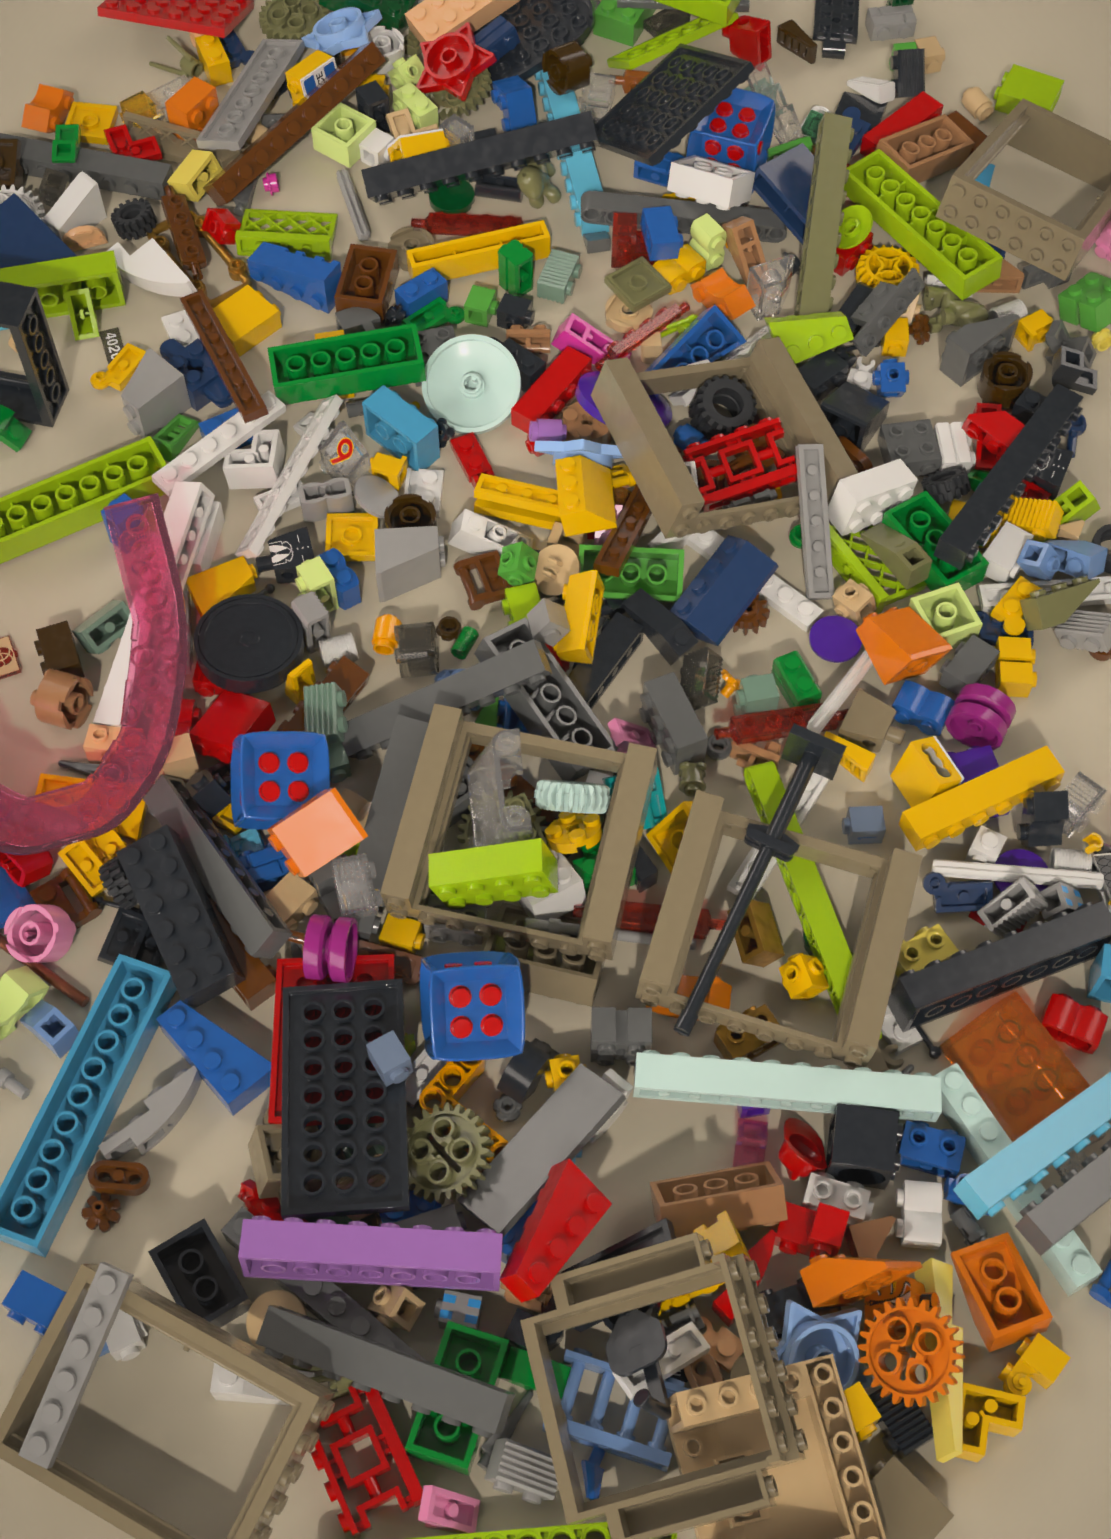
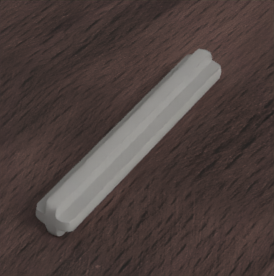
[336,169,371,241]

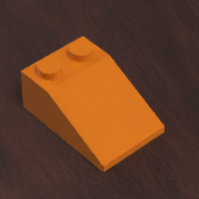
[951,1232,1053,1353]
[800,1254,923,1307]

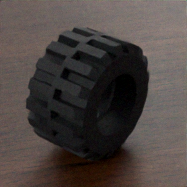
[688,375,757,440]

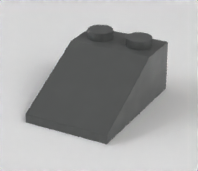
[939,314,1020,387]

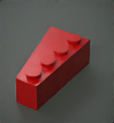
[499,1158,612,1303]

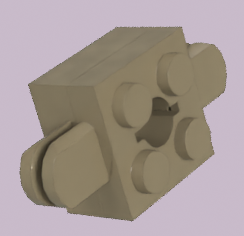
[248,1107,322,1206]

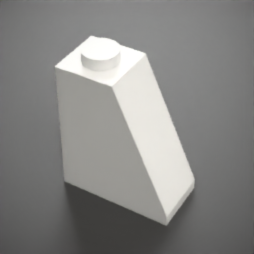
[43,171,107,240]

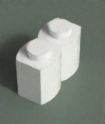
[895,1180,942,1250]

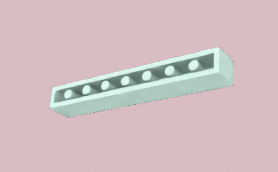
[933,1063,1103,1297]

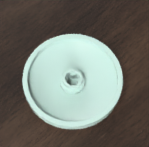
[422,334,521,435]

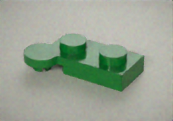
[402,297,464,331]

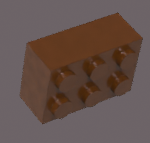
[334,244,399,324]

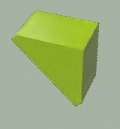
[64,288,100,341]

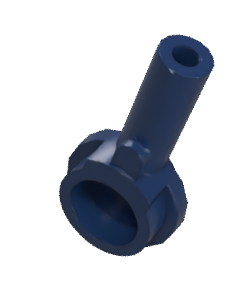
[1066,414,1087,458]

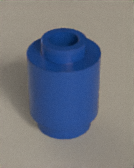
[673,423,708,450]

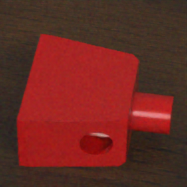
[722,15,772,69]

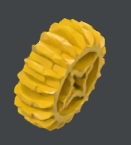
[855,244,920,288]

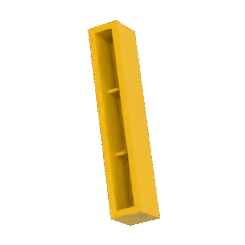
[406,220,550,280]
[898,745,1065,851]

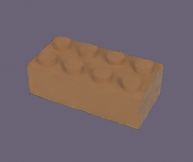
[875,114,975,183]
[649,1161,788,1238]

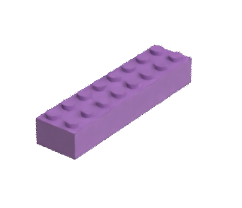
[238,1216,503,1291]

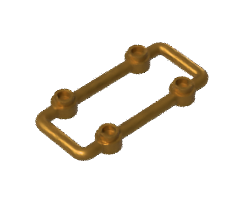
[147,211,253,308]

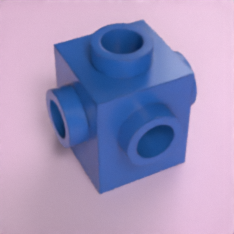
[872,359,909,398]

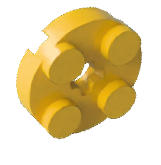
[545,812,603,854]

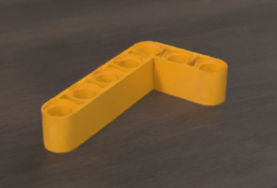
[419,1060,509,1164]

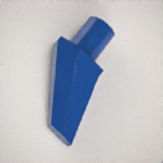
[581,1446,605,1501]

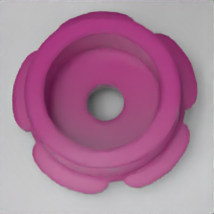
[263,172,280,196]

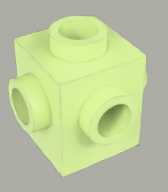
[387,54,424,89]

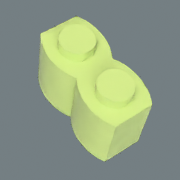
[689,213,727,271]

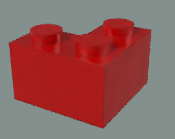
[774,1201,850,1260]

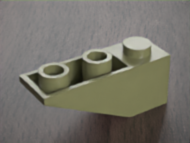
[860,523,933,590]
[1020,575,1100,631]

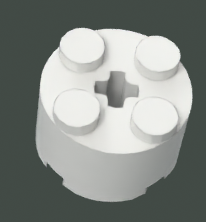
[368,26,406,78]

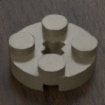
[388,227,435,271]

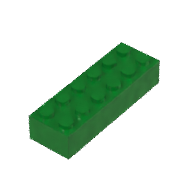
[267,323,426,405]

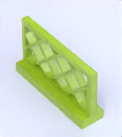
[235,209,338,261]
[829,524,927,614]

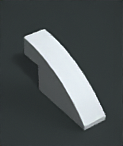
[106,238,197,297]

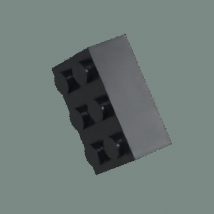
[148,1218,252,1328]

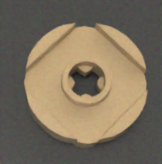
[605,294,653,337]

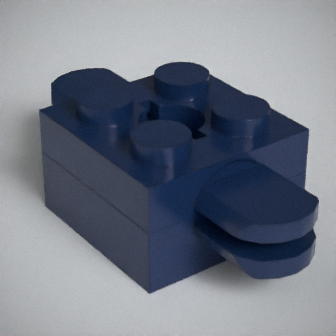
[160,338,233,412]

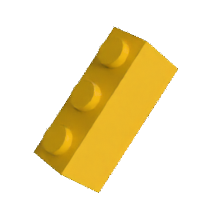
[555,455,617,537]
[554,570,605,664]

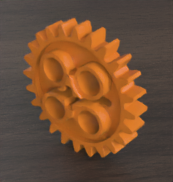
[857,1297,965,1407]

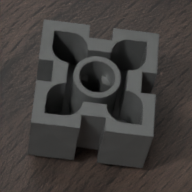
[590,1007,652,1066]

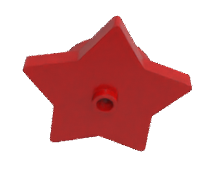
[416,22,497,102]

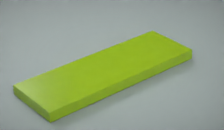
[607,12,739,70]

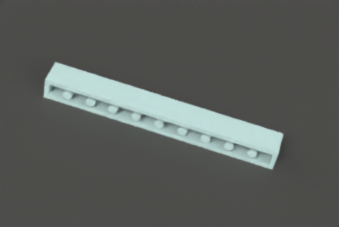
[633,1050,942,1122]

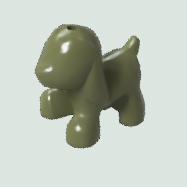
[517,162,561,209]
[923,286,989,334]

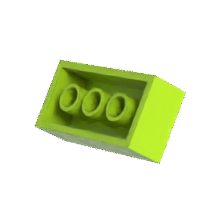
[428,838,558,909]

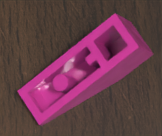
[551,313,632,367]

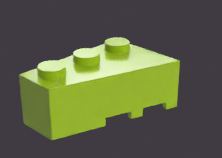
[764,311,854,364]

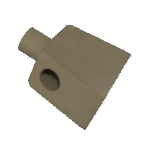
[838,689,906,753]

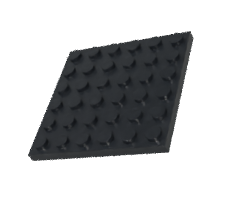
[596,43,755,167]

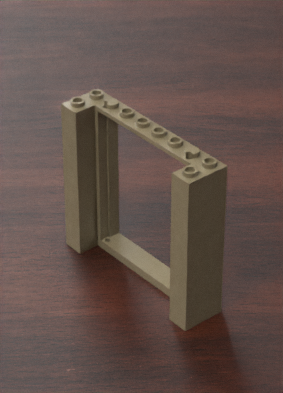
[591,337,858,539]
[380,704,657,962]
[635,790,923,1068]

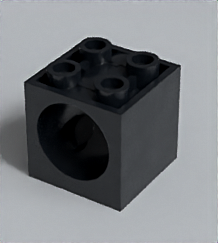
[825,1103,903,1190]

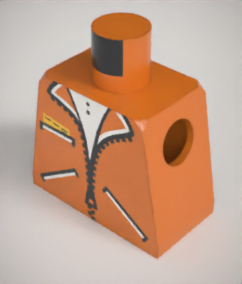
[864,1277,940,1337]

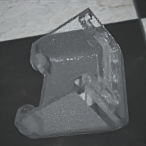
[467,728,533,847]

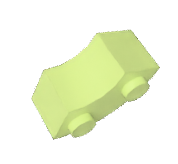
[0,965,50,1041]

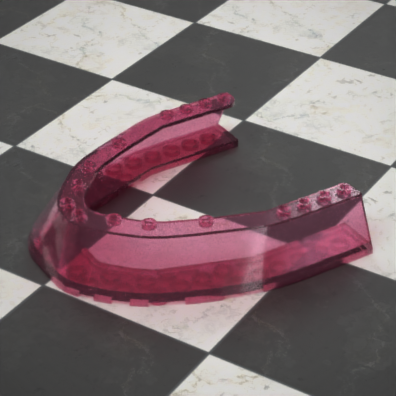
[0,493,188,855]

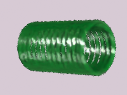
[450,626,479,660]

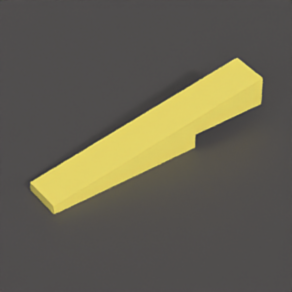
[914,1258,963,1463]

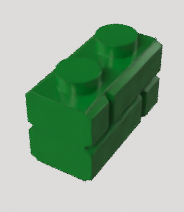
[498,239,533,297]
[771,651,822,717]

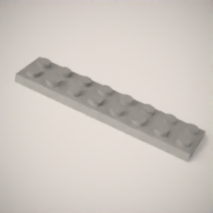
[196,39,305,151]

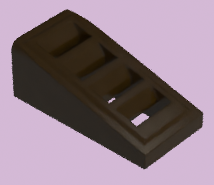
[776,19,818,64]

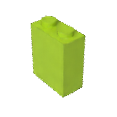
[993,64,1065,114]

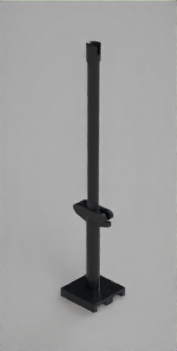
[674,723,847,1036]

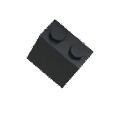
[820,381,890,452]

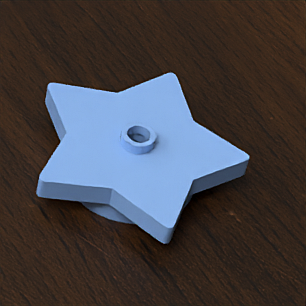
[301,7,382,56]
[534,439,623,469]
[775,1299,872,1391]

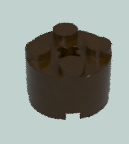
[542,40,592,95]
[977,351,1033,409]
[384,494,437,528]

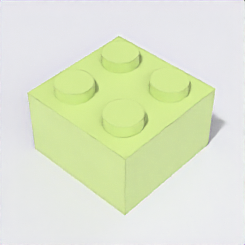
[311,102,376,168]
[908,582,983,649]

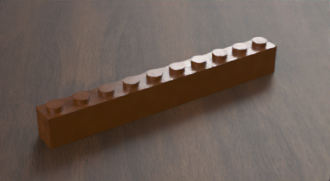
[203,41,386,206]

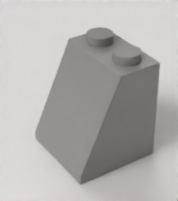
[121,348,191,439]
[374,526,446,602]

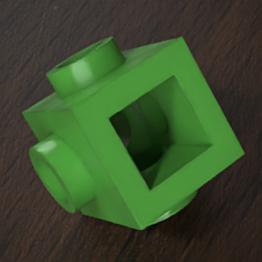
[498,541,539,586]

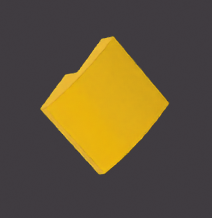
[57,819,127,897]

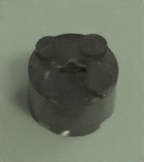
[394,622,440,678]

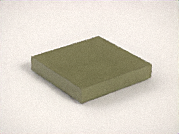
[604,256,672,313]

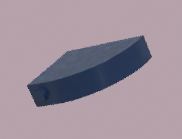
[753,143,814,245]
[0,193,77,268]

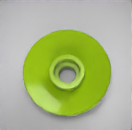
[838,205,873,249]

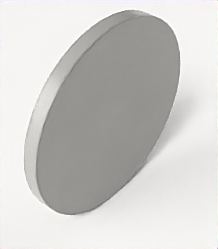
[354,475,399,519]

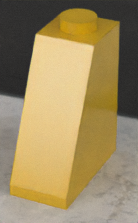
[186,556,258,617]

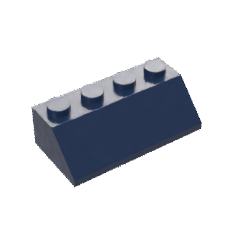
[670,535,779,646]

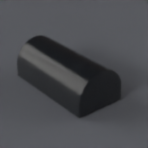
[475,174,524,203]

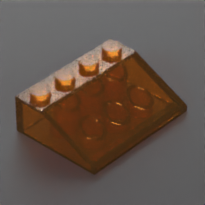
[939,991,1090,1142]

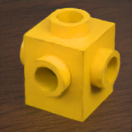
[779,953,829,1001]
[544,1053,587,1093]

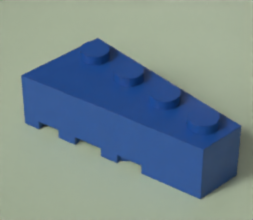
[247,242,342,314]
[644,305,747,372]
[156,1000,271,1116]

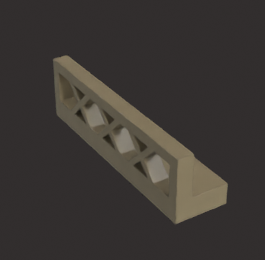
[123,111,205,164]

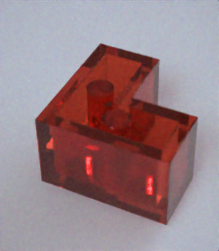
[611,213,658,268]

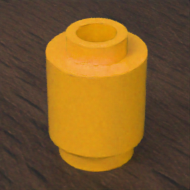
[372,614,402,655]

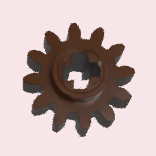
[733,593,770,636]

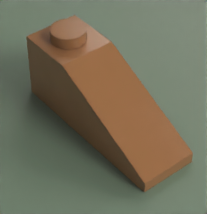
[721,216,773,297]

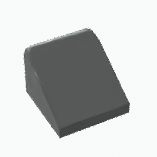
[583,231,611,254]

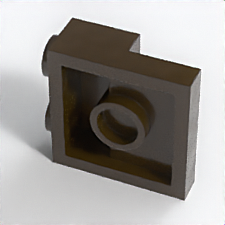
[0,139,23,191]

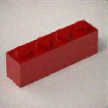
[860,91,944,157]
[511,346,593,434]

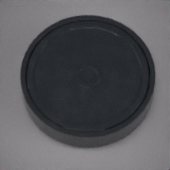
[194,594,304,694]

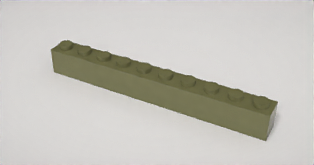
[794,112,854,316]

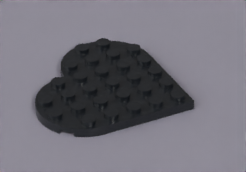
[474,0,595,92]

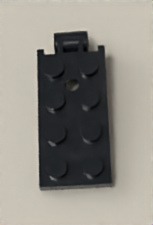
[813,0,859,60]

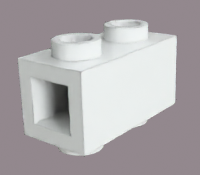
[801,1172,874,1229]

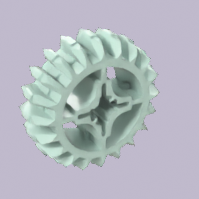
[534,779,611,814]

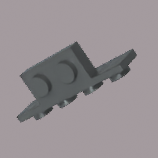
[851,268,925,357]

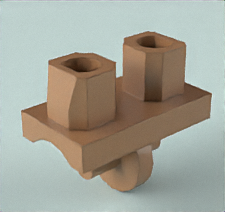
[506,325,550,353]
[730,731,781,777]

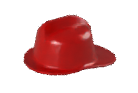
[778,1118,827,1181]

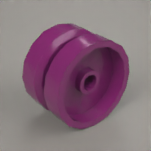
[945,683,1017,750]
[303,914,358,983]

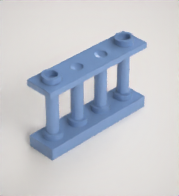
[543,1348,689,1472]

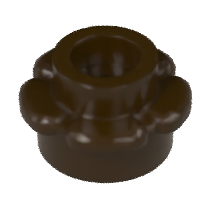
[436,616,462,641]

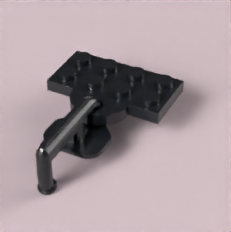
[561,1218,676,1420]

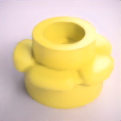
[1091,328,1111,352]

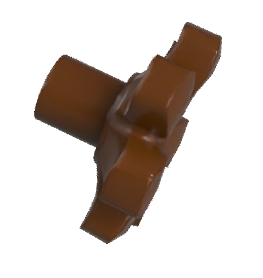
[908,314,930,345]
[81,1193,122,1233]

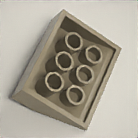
[484,902,605,1007]

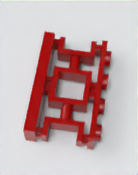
[682,417,798,513]
[311,1386,423,1538]

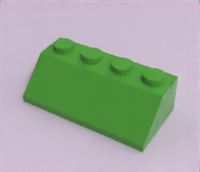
[579,544,684,602]

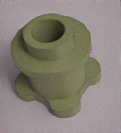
[679,762,707,797]

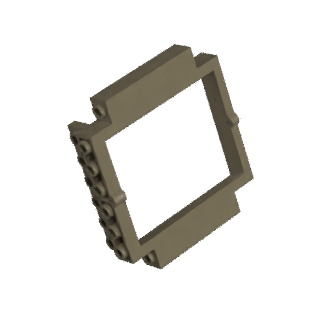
[520,1232,808,1539]

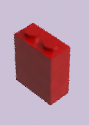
[189,689,276,763]

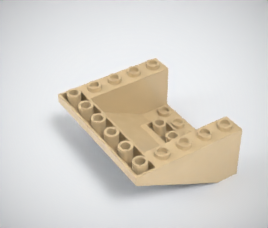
[667,1354,886,1539]

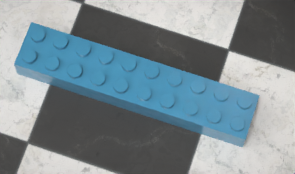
[0,954,177,1258]

